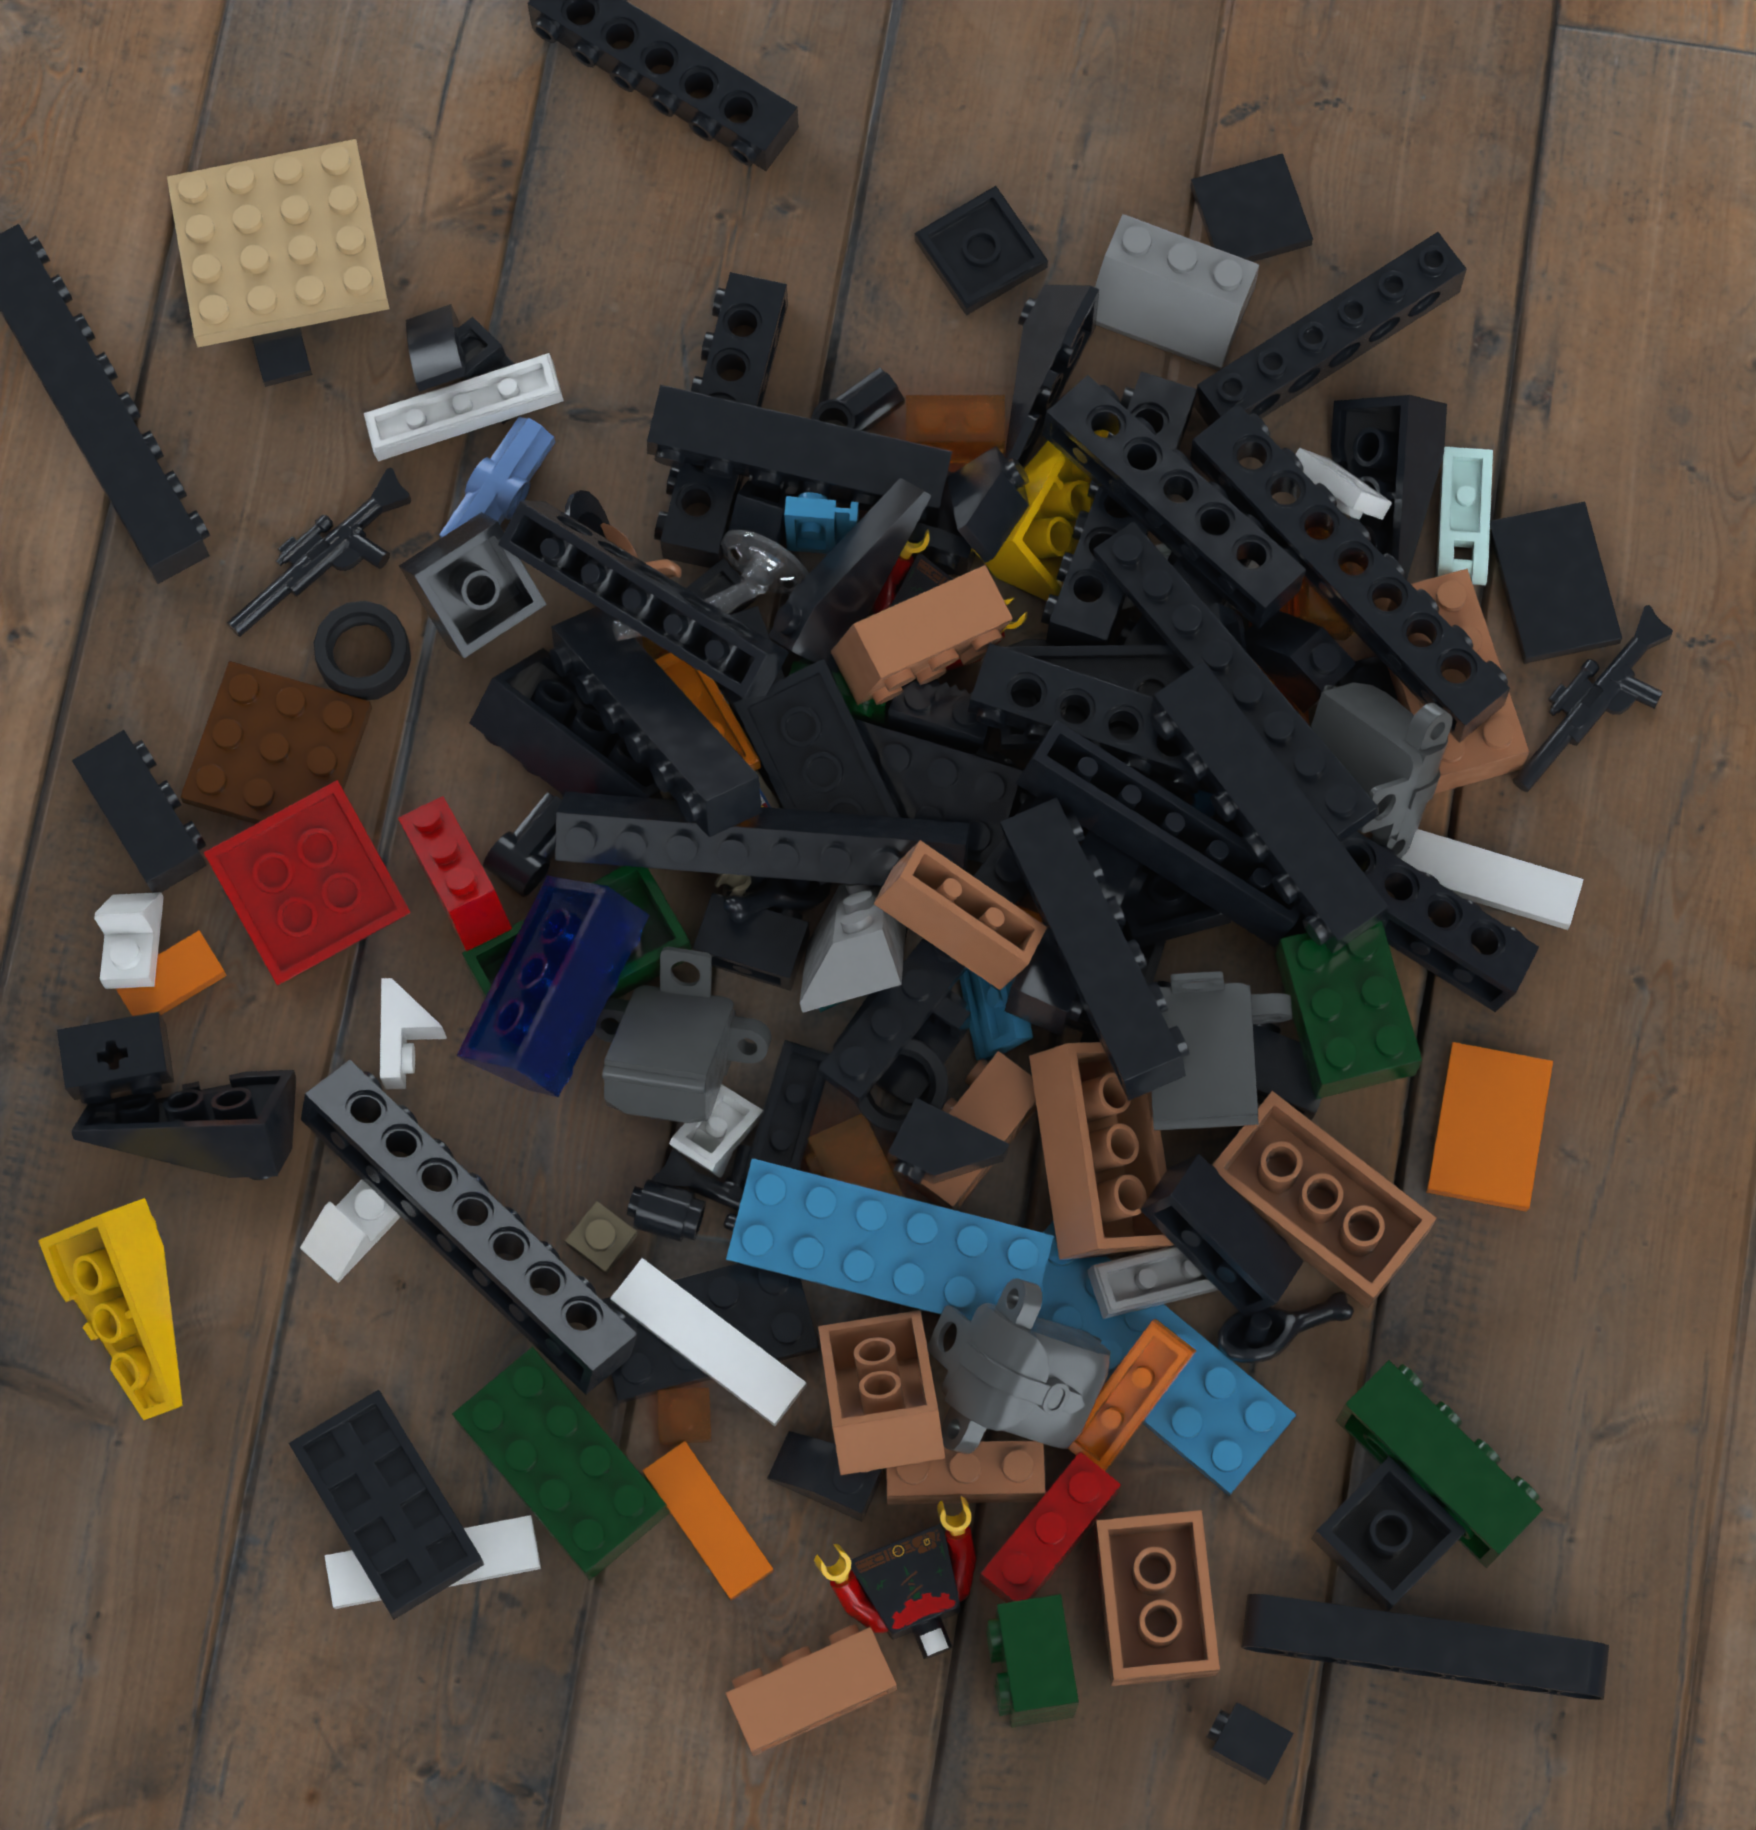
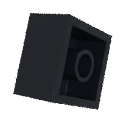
[399,512,547,658]
[1311,1456,1466,1612]

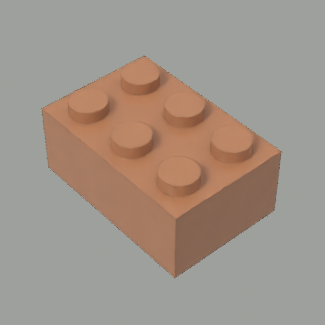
[831,565,1013,705]
[818,1310,945,1475]
[1094,1510,1220,1686]

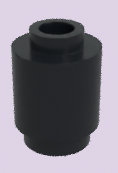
[627,1179,706,1242]

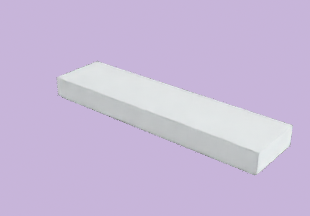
[364,353,564,461]
[1401,829,1584,930]
[610,1258,807,1426]
[325,1515,541,1609]

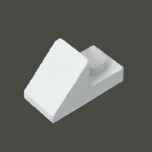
[1296,448,1392,529]
[94,892,164,989]
[380,978,447,1089]
[669,1084,763,1178]
[300,1179,401,1283]

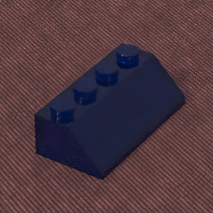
[456,876,650,1097]

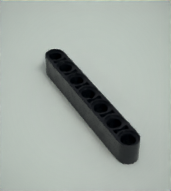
[1241,1594,1609,1700]

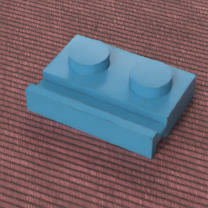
[784,492,859,554]
[960,969,1033,1060]

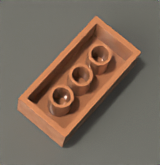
[1373,569,1529,794]
[1029,1042,1174,1260]
[1212,1091,1437,1309]

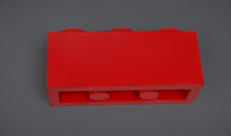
[398,796,512,952]
[980,1451,1121,1603]

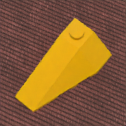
[974,430,1109,601]
[38,1198,183,1420]

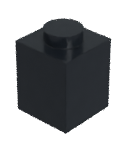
[1206,1702,1294,1785]

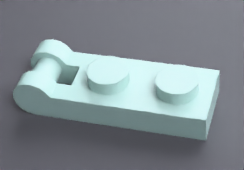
[1435,447,1493,585]

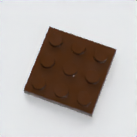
[180,661,372,824]

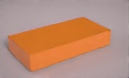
[116,930,227,1016]

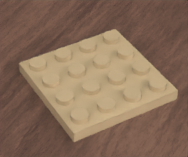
[167,139,390,347]

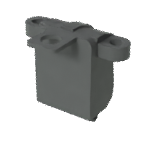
[1311,683,1452,859]
[591,947,772,1123]
[1151,971,1292,1131]
[927,1278,1111,1454]

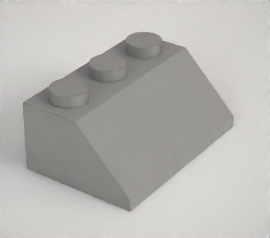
[1095,214,1259,371]
[799,883,906,1012]

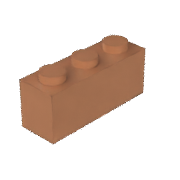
[873,840,1047,990]
[904,1051,1037,1211]
[886,1440,1045,1505]
[725,1624,897,1756]

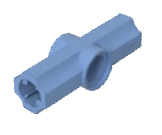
[439,416,555,539]

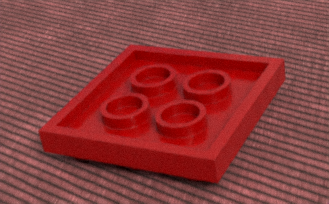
[203,780,411,986]

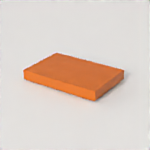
[1426,1042,1553,1212]

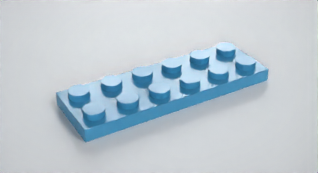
[726,1158,1054,1321]
[1037,1221,1296,1496]

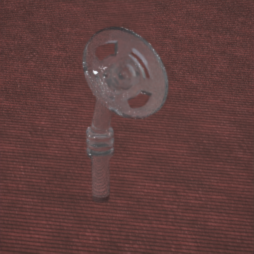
[612,530,809,641]

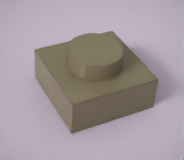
[565,1201,638,1275]

